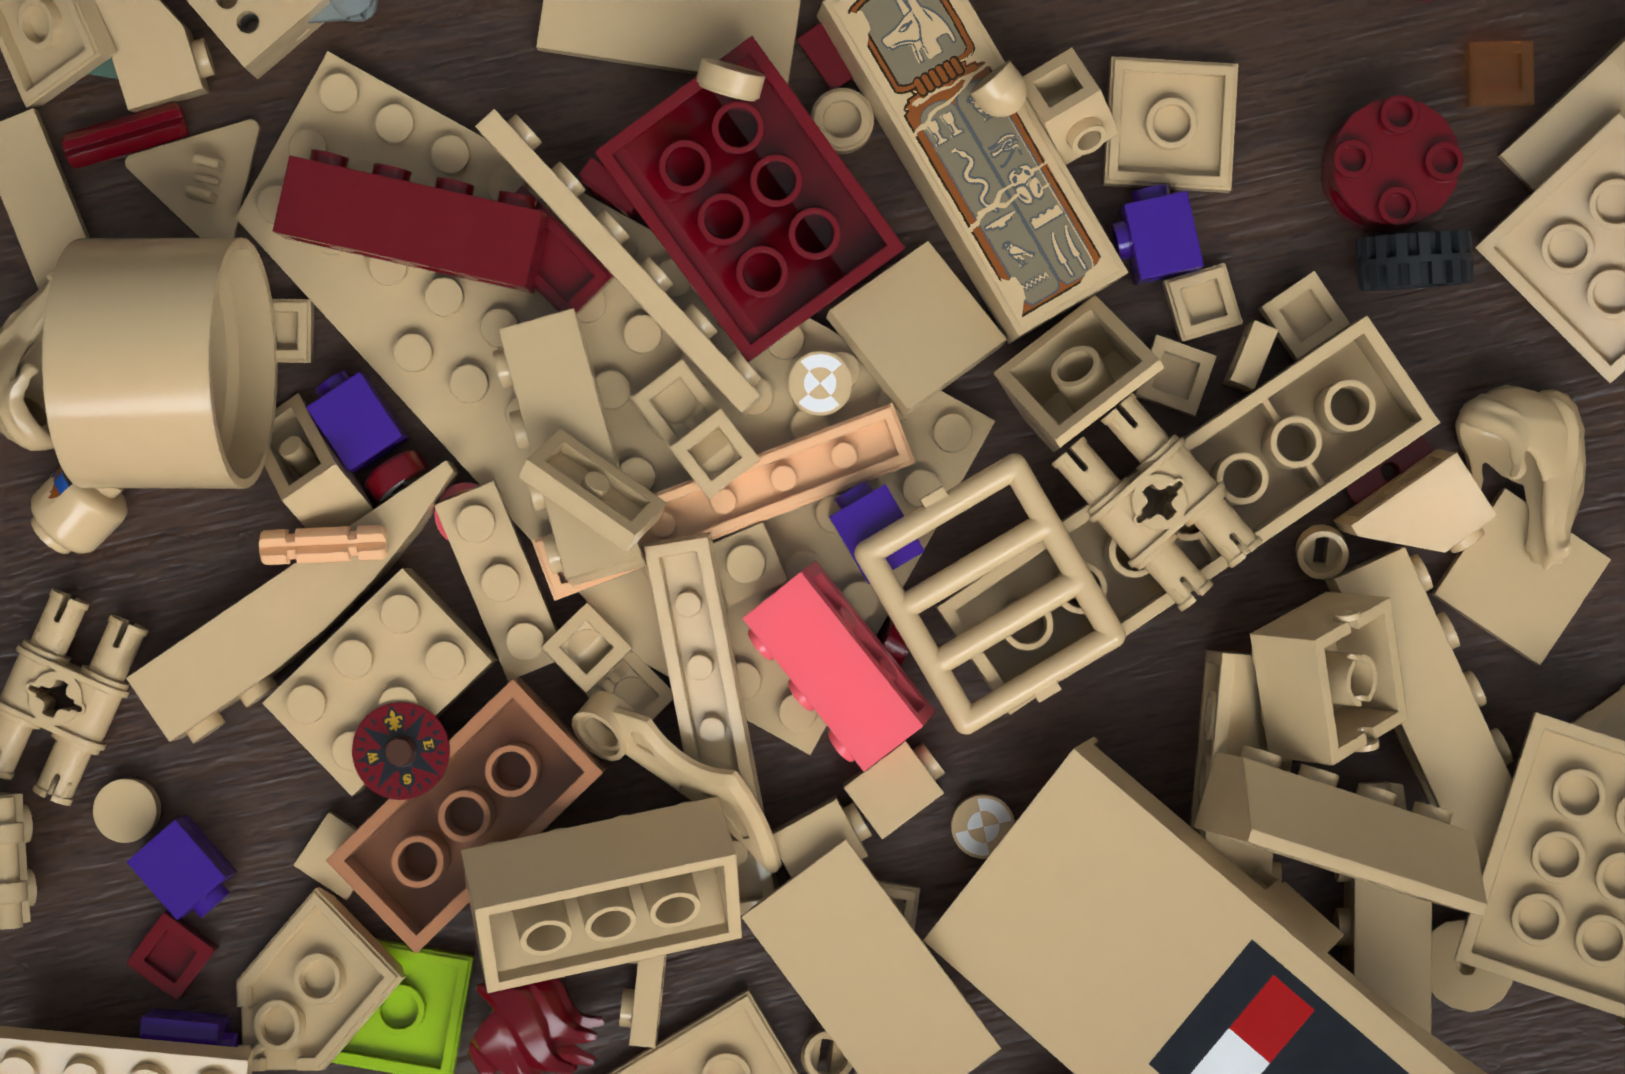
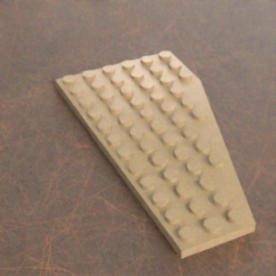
[235,52,995,755]

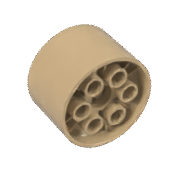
[42,238,278,489]

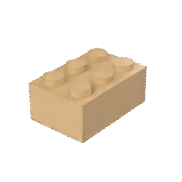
[262,568,499,796]

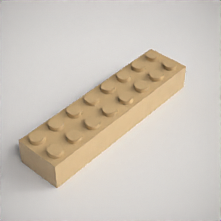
[934,316,1440,715]

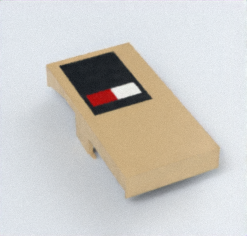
[923,737,1488,1074]

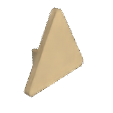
[125,119,261,238]

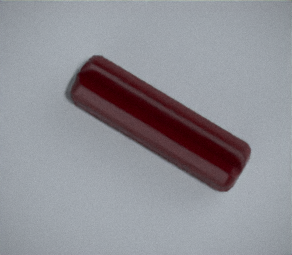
[62,102,189,168]

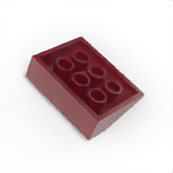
[594,36,905,362]

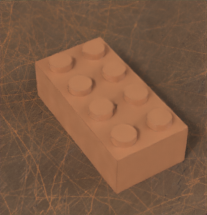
[325,677,608,954]

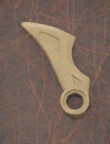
[572,691,782,873]

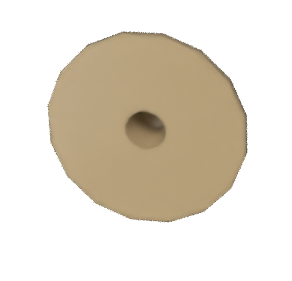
[1432,919,1513,1012]

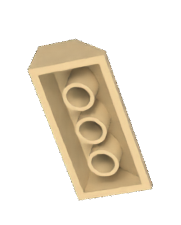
[1190,649,1293,890]
[1193,745,1487,917]
[461,796,742,993]

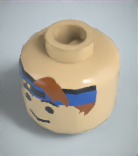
[31,466,128,554]

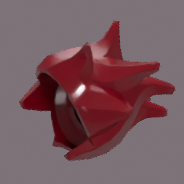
[467,977,604,1074]

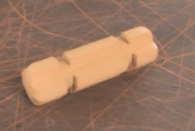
[259,525,389,565]

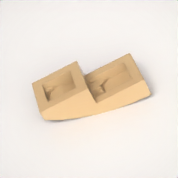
[631,359,760,500]
[541,603,674,721]

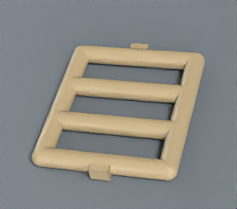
[854,453,1126,735]

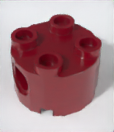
[1321,95,1464,233]

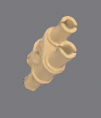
[1052,393,1263,612]
[0,588,149,806]

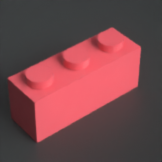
[742,560,936,771]

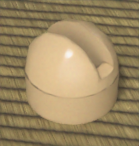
[969,60,1027,117]
[1295,524,1349,579]
[801,1030,852,1074]

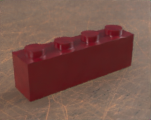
[272,149,549,294]

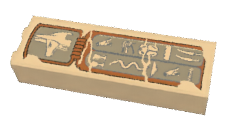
[816,0,1129,344]

